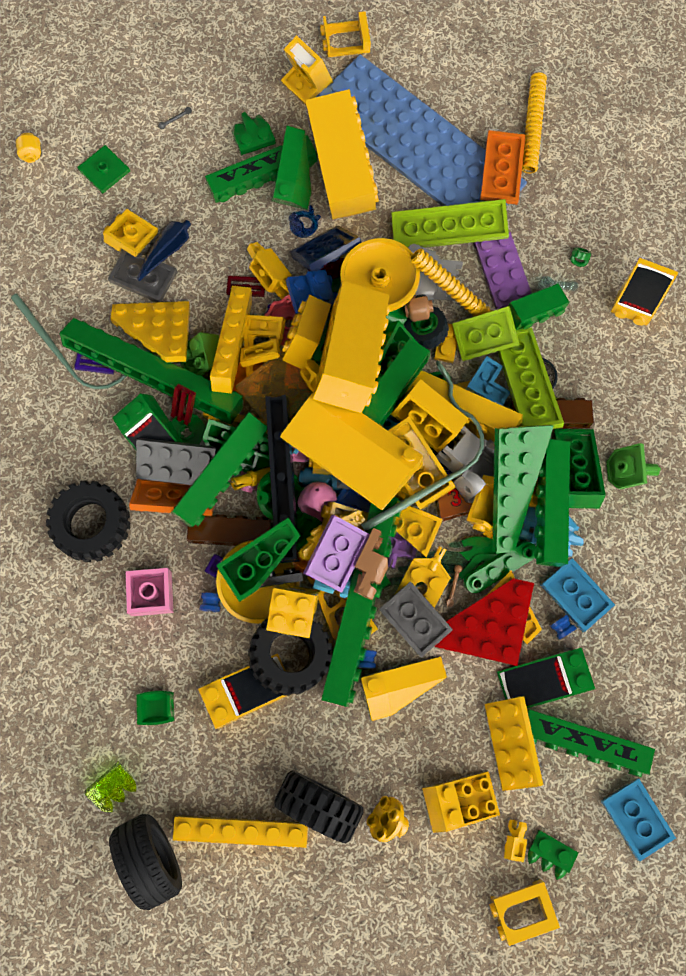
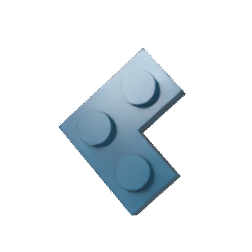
[466,356,510,406]

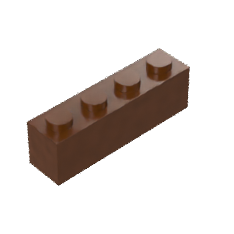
[509,398,594,429]
[186,514,272,546]

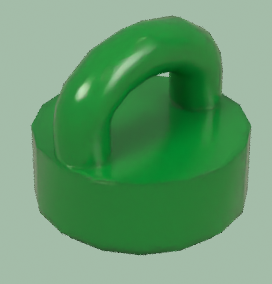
[570,247,592,267]

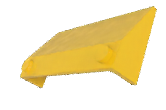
[280,392,423,510]

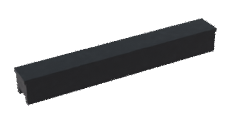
[265,395,300,563]

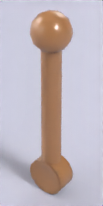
[446,565,462,607]

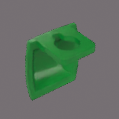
[136,691,175,725]

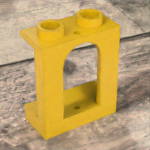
[320,11,371,57]
[489,879,560,946]

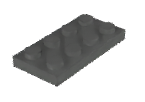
[136,438,218,485]

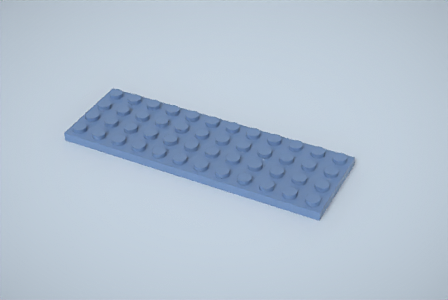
[316,54,527,206]

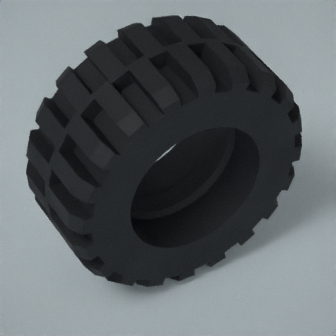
[46,480,131,562]
[248,617,332,696]
[274,770,364,844]

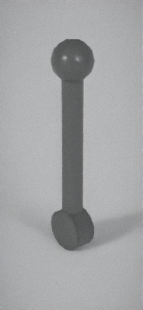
[158,107,192,129]

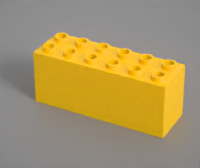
[305,89,379,219]
[313,280,391,413]

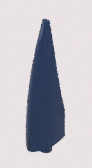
[137,220,191,281]

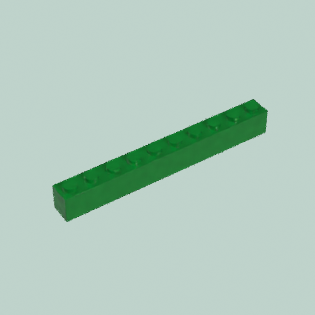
[60,318,243,425]
[321,497,402,707]

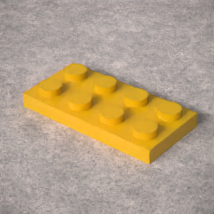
[484,696,543,791]

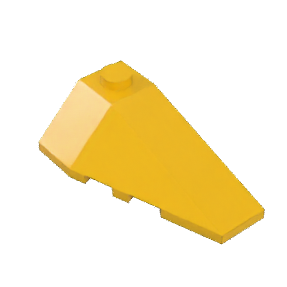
[360,657,447,721]

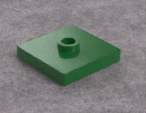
[77,145,130,194]

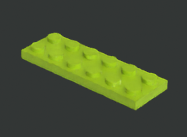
[391,199,509,248]
[498,328,564,429]

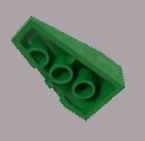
[271,126,312,210]

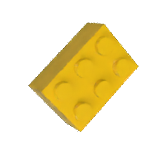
[282,295,331,369]
[391,379,469,453]

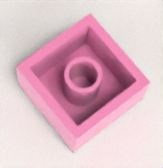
[126,568,174,616]

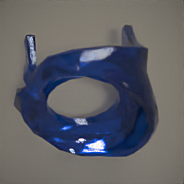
[288,205,321,238]

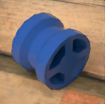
[199,593,221,612]
[550,615,577,640]
[359,650,377,669]

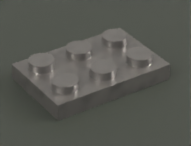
[108,250,177,302]
[379,581,453,658]

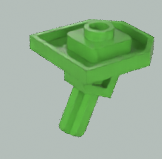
[607,443,661,489]

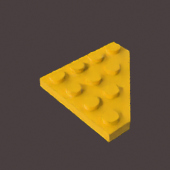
[111,301,190,362]

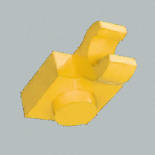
[504,819,527,862]

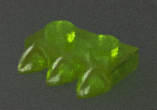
[84,761,136,813]

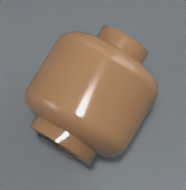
[405,294,434,322]

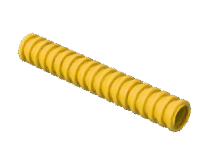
[522,72,547,174]
[410,248,494,317]

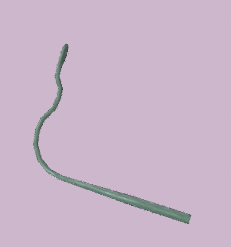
[11,294,157,389]
[361,360,484,532]

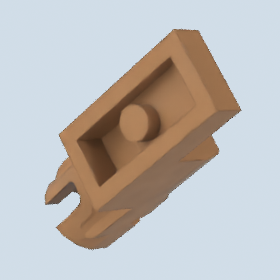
[354,528,388,600]

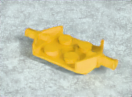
[394,546,451,608]

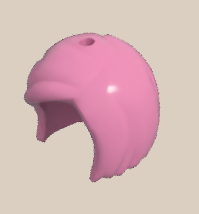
[297,482,337,522]

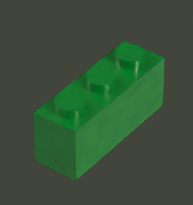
[508,284,570,331]

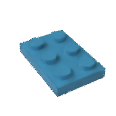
[541,558,615,633]
[601,778,676,861]

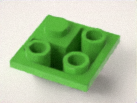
[180,332,219,376]

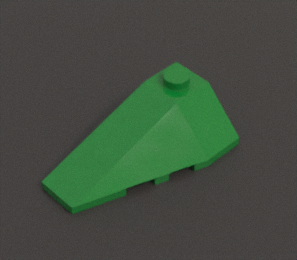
[216,518,300,602]

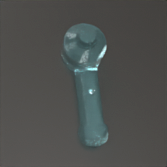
[538,276,578,291]

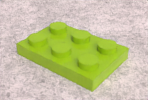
[452,306,520,361]

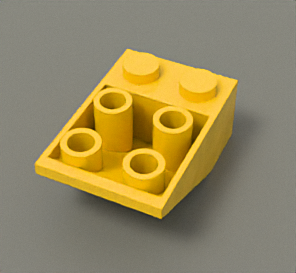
[422,771,500,833]

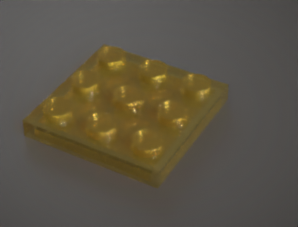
[235,351,313,425]

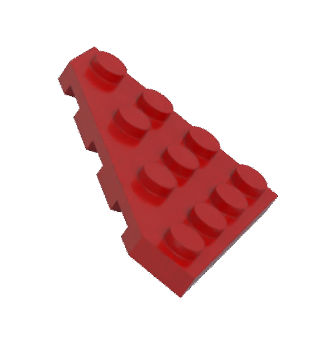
[434,578,534,666]

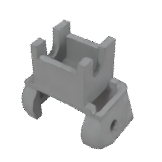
[408,244,463,303]
[436,426,494,503]

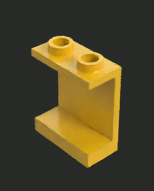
[466,475,494,539]

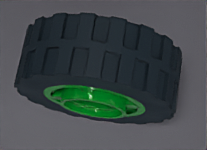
[404,306,449,349]

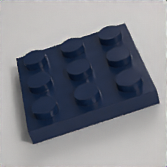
[290,226,362,272]

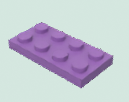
[474,232,532,310]

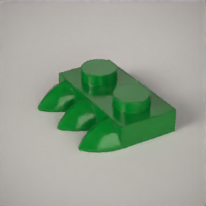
[528,830,579,880]

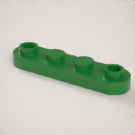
[463,540,536,593]

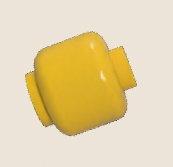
[16,133,42,163]

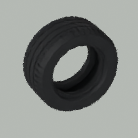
[109,814,182,910]

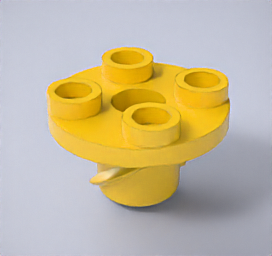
[367,796,409,842]

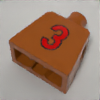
[436,474,473,522]

